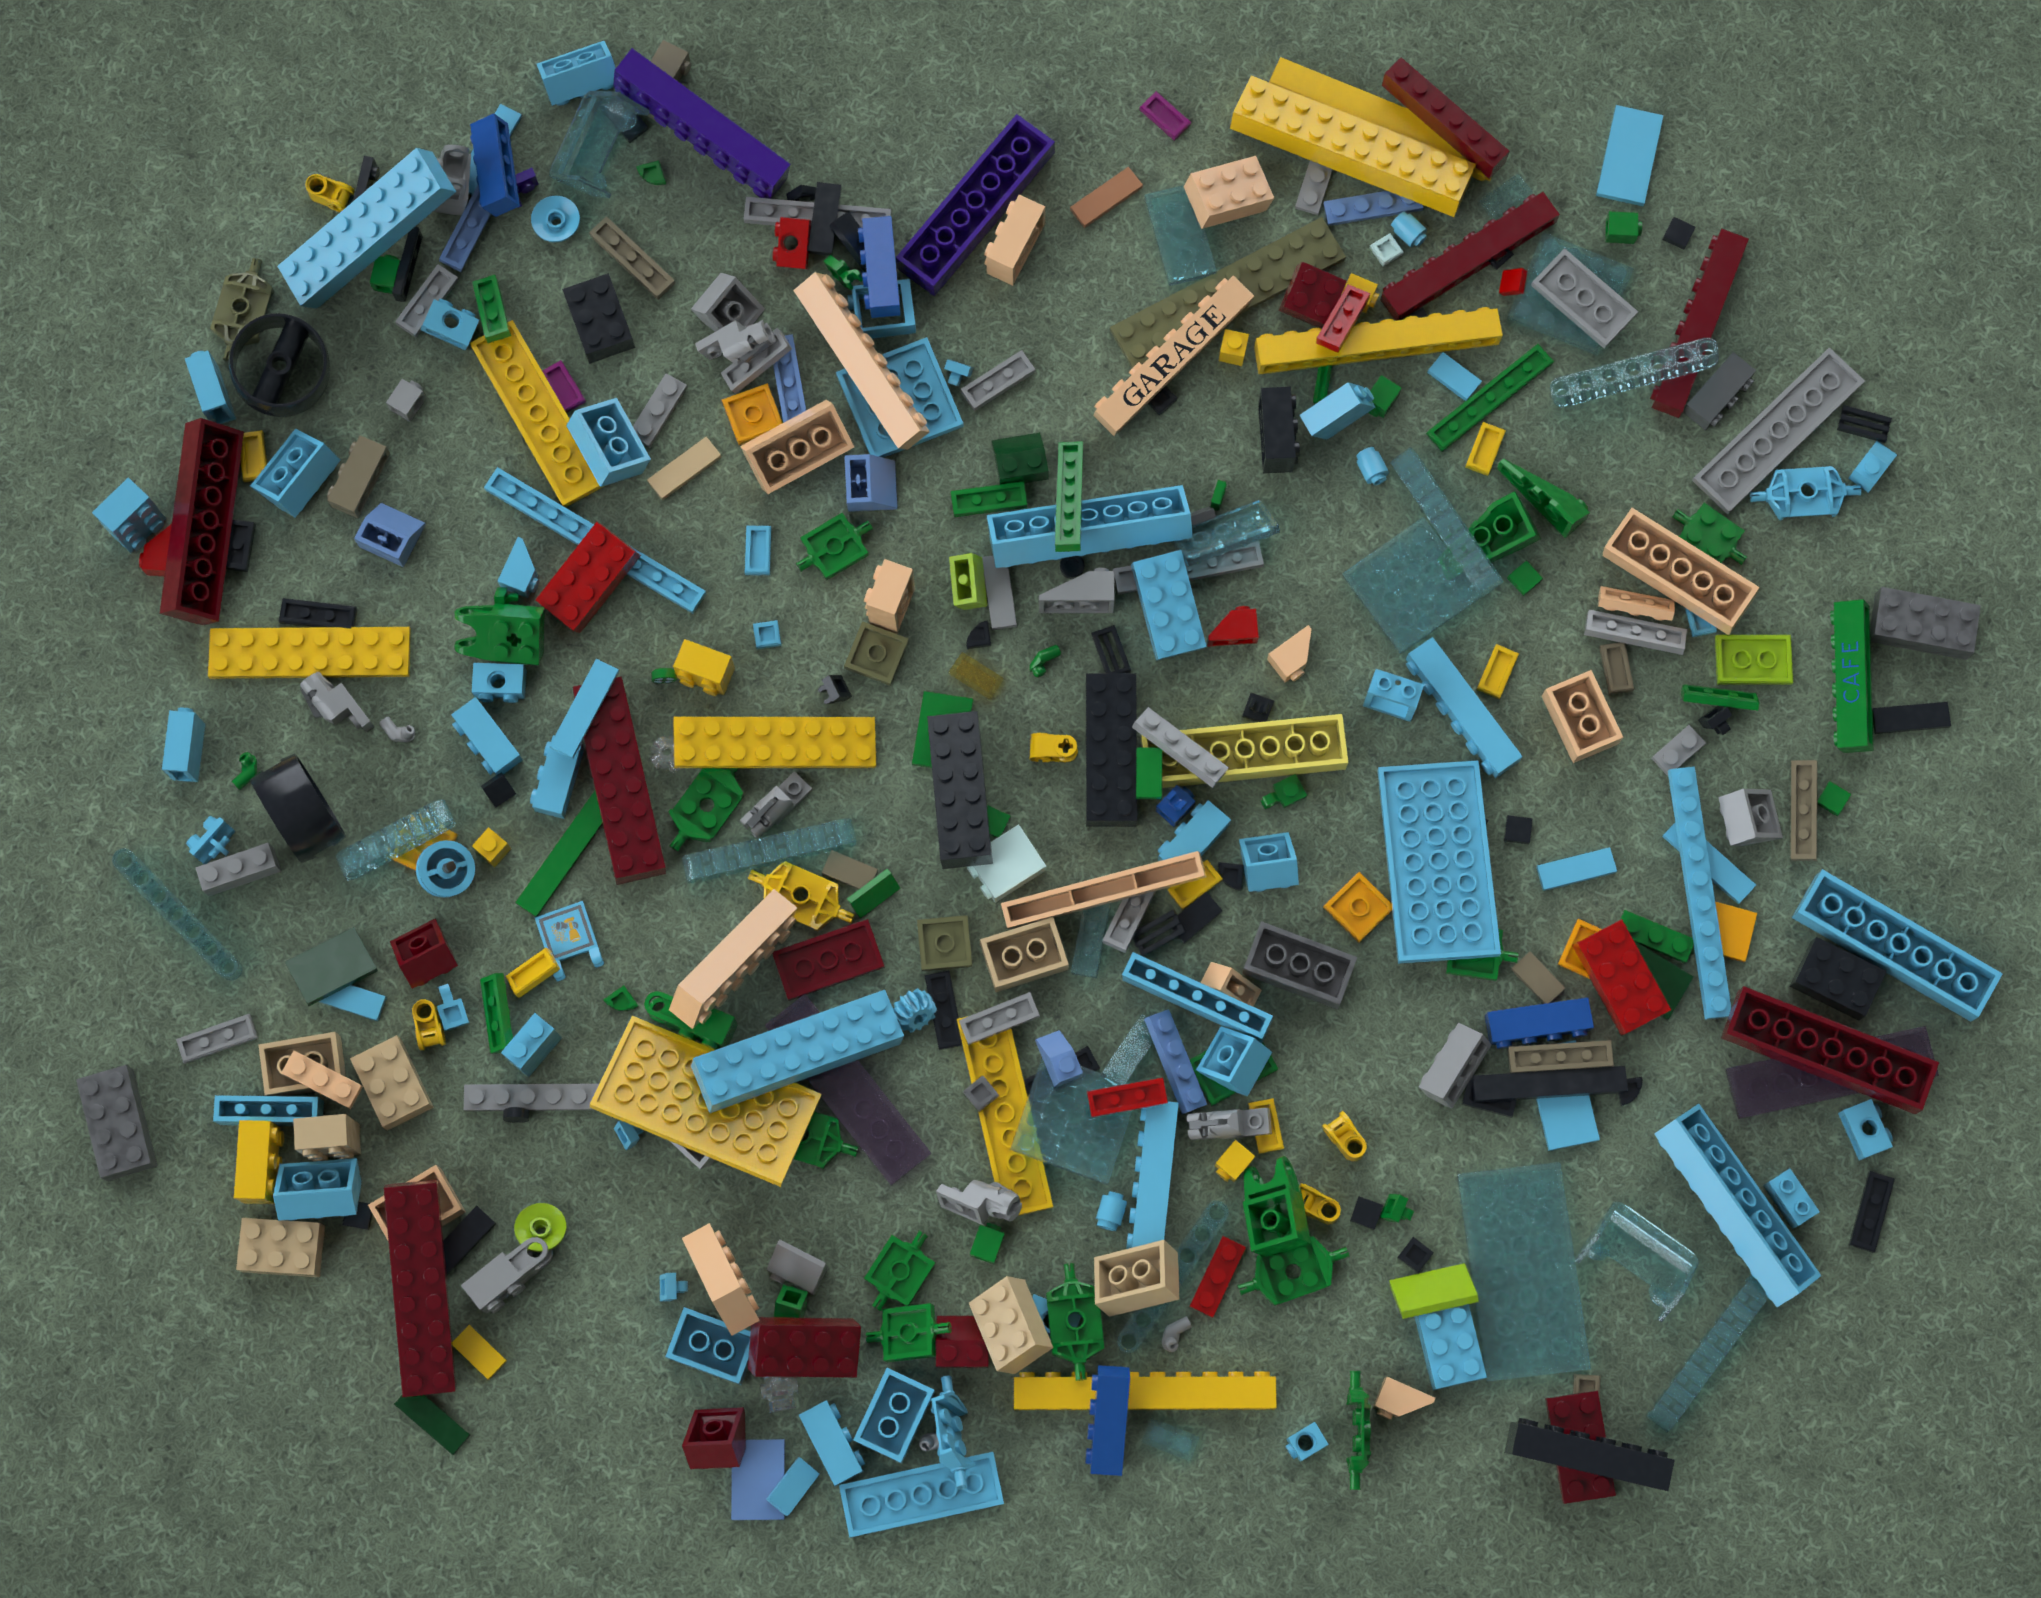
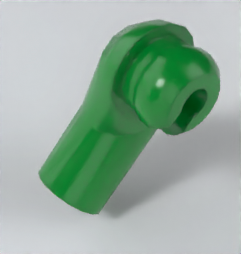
[1029,644,1061,678]
[231,752,257,790]

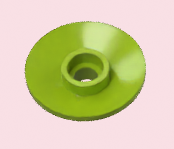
[514,1203,566,1252]

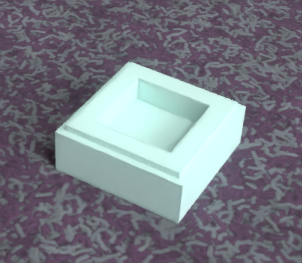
[1369,233,1404,267]

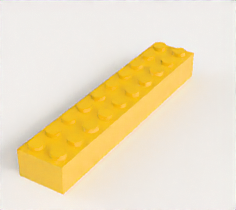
[1230,75,1476,217]

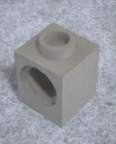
[386,379,426,422]

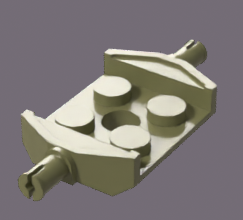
[210,258,274,361]

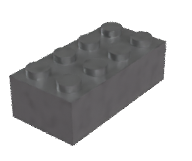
[1870,587,1981,660]
[1242,921,1357,1009]
[76,1065,158,1181]

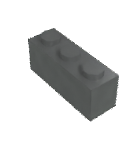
[1683,352,1756,430]

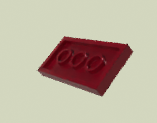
[772,919,885,1001]
[1545,1391,1616,1504]

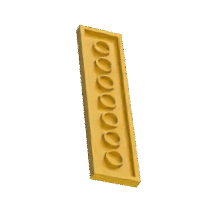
[470,320,604,508]
[208,627,411,679]
[673,717,876,768]
[957,1016,1053,1216]

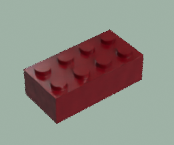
[748,1317,861,1378]

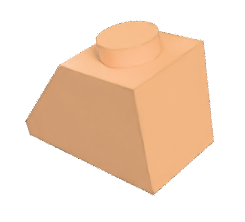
[1267,625,1311,683]
[1200,962,1262,1007]
[1373,1377,1435,1420]

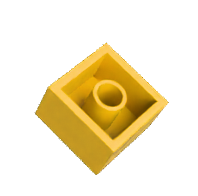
[673,639,735,696]

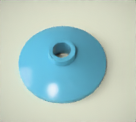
[531,196,580,242]

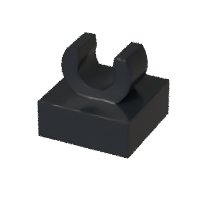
[818,675,852,704]
[1242,693,1274,722]
[1698,706,1732,735]

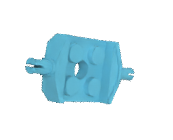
[1750,466,1861,520]
[931,1376,975,1490]

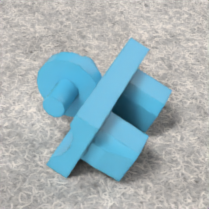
[186,816,235,864]

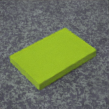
[1715,635,1793,685]
[1389,1263,1479,1319]

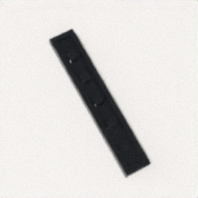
[1471,1066,1628,1103]

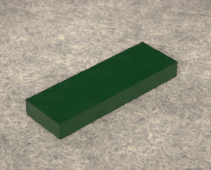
[394,1395,470,1455]

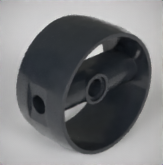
[228,313,330,417]
[250,753,346,863]

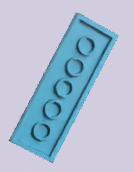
[839,1452,1004,1538]

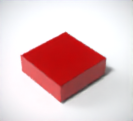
[1499,268,1528,296]

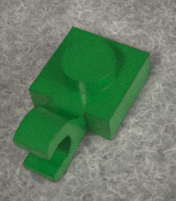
[824,255,863,290]
[1260,774,1307,810]

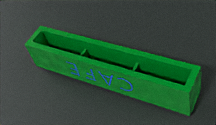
[1830,599,1874,753]

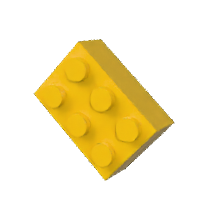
[234,1120,284,1204]

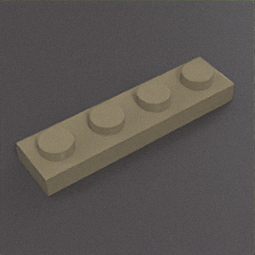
[589,216,675,300]
[1791,760,1818,861]
[1508,1040,1614,1073]

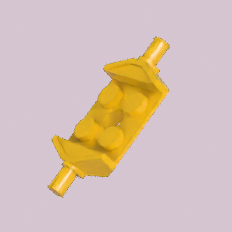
[748,861,855,932]

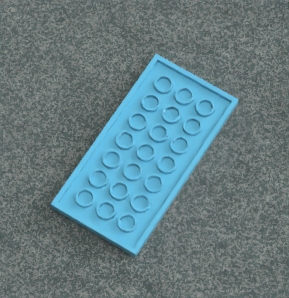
[1377,760,1501,964]

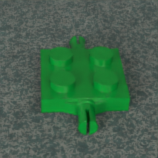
[1672,503,1747,565]
[796,512,873,581]
[1445,929,1518,981]
[864,1231,936,1311]
[866,1303,952,1363]

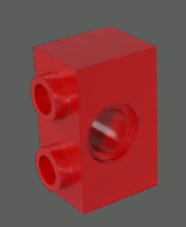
[773,217,812,269]

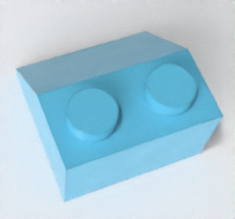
[1239,832,1299,892]
[1196,1026,1272,1096]

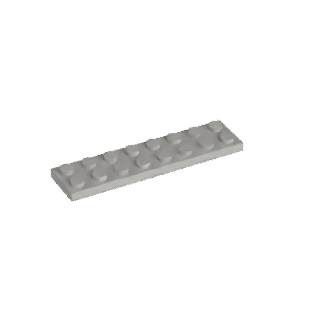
[1692,348,1865,514]

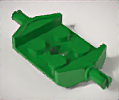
[668,768,744,852]
[794,1112,859,1169]
[1237,1236,1350,1306]
[1046,1263,1104,1381]
[1346,1371,1371,1490]

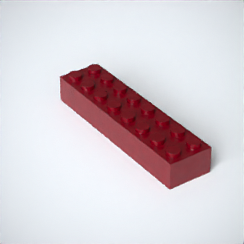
[159,418,244,625]
[572,676,666,885]
[1721,986,1939,1114]
[384,1179,456,1397]

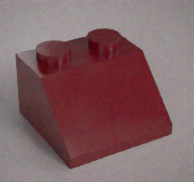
[390,918,458,989]
[936,1316,989,1368]
[682,1407,746,1469]

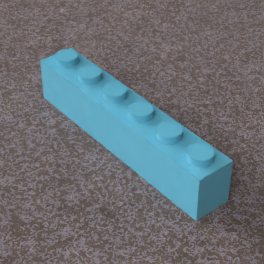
[1406,637,1523,779]
[1122,952,1273,1043]
[1126,1101,1178,1249]

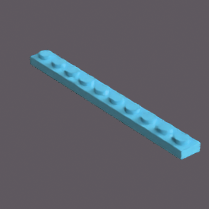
[484,467,706,614]
[1668,767,1731,1020]

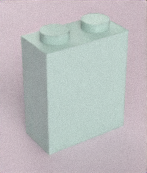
[967,824,1046,903]

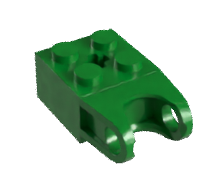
[454,603,545,665]
[644,991,738,1050]
[1243,1156,1311,1257]

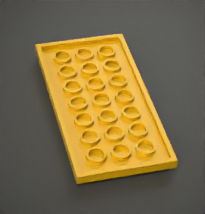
[590,1016,822,1187]

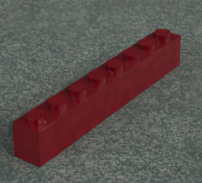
[1380,192,1560,321]
[1650,228,1749,418]

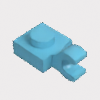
[437,984,469,1031]

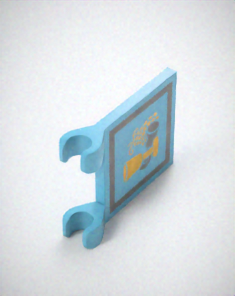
[535,901,604,981]

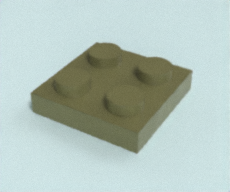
[844,621,909,686]
[917,915,972,971]

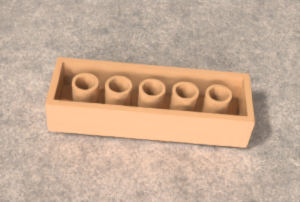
[1602,508,1760,635]
[669,889,797,1029]

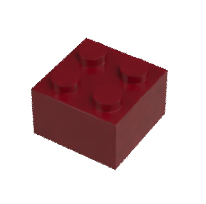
[1278,261,1347,329]

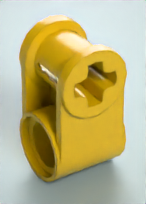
[305,174,355,212]
[1029,733,1078,762]
[412,999,446,1051]
[1322,1111,1367,1161]
[1299,1183,1341,1225]

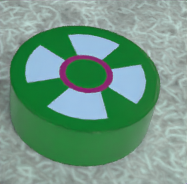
[651,668,677,684]

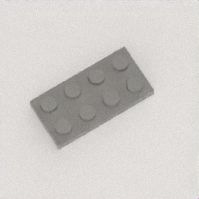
[1531,248,1638,349]

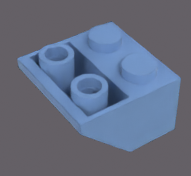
[845,454,897,512]
[354,503,426,567]

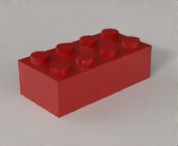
[535,522,641,633]
[1572,919,1671,1036]

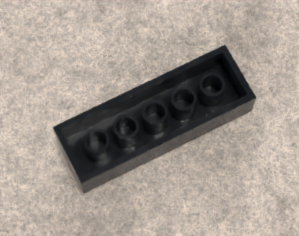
[1086,673,1137,827]
[927,711,993,869]
[1504,1418,1675,1491]

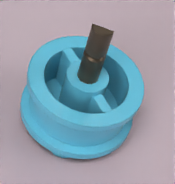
[416,840,475,898]

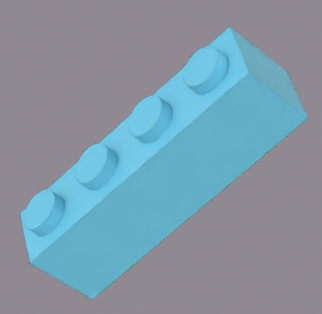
[213,1095,324,1126]

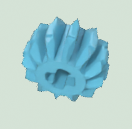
[893,988,937,1033]

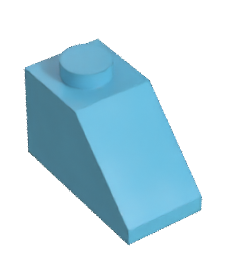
[1848,441,1897,493]
[498,537,539,598]

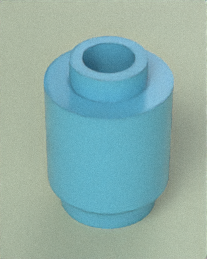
[1391,211,1427,247]
[1356,447,1389,485]
[1096,1191,1127,1232]

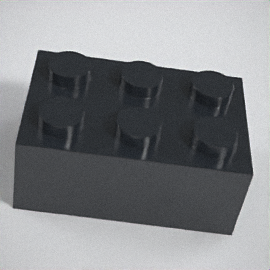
[562,273,635,364]
[1258,386,1300,474]
[1789,937,1886,1021]

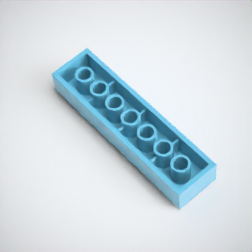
[277,148,456,309]
[987,485,1193,568]
[1792,869,2003,1022]
[691,990,904,1113]
[1654,1104,1821,1307]

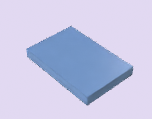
[731,1439,785,1520]

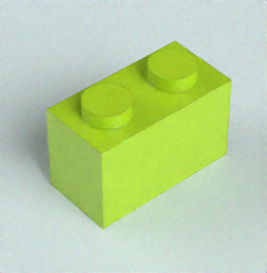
[949,553,987,610]

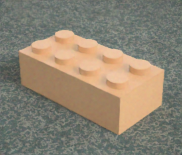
[740,400,854,494]
[682,1223,760,1336]

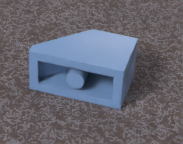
[1035,1030,1083,1088]

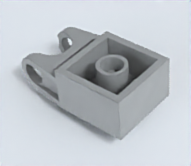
[433,145,471,215]
[461,1237,553,1314]

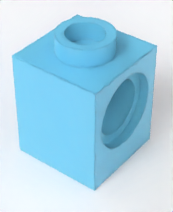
[1285,1422,1329,1462]

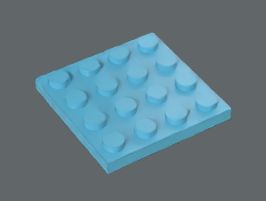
[836,337,964,458]

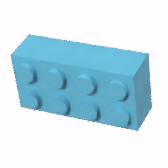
[1131,550,1207,661]

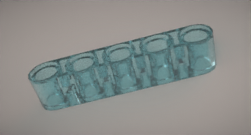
[336,799,456,880]

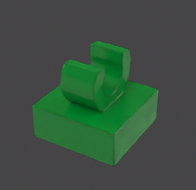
[494,587,519,604]
[1380,1194,1414,1223]

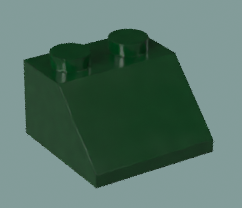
[992,432,1049,485]

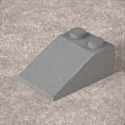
[1039,568,1114,613]

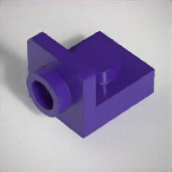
[515,168,539,208]

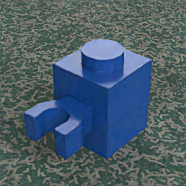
[1156,785,1195,827]

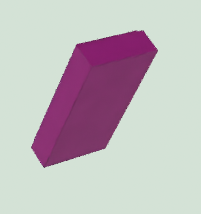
[1139,91,1191,141]
[542,360,586,413]

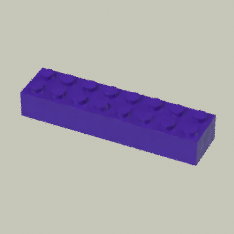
[613,48,791,199]
[896,114,1055,297]

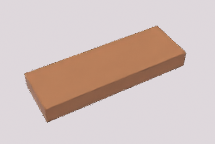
[1070,167,1143,228]

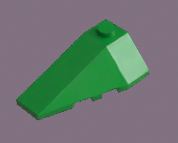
[1497,458,1590,538]
[1437,491,1541,581]

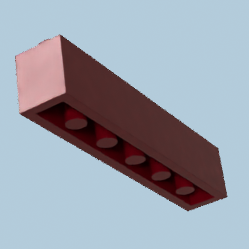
[1382,57,1510,179]

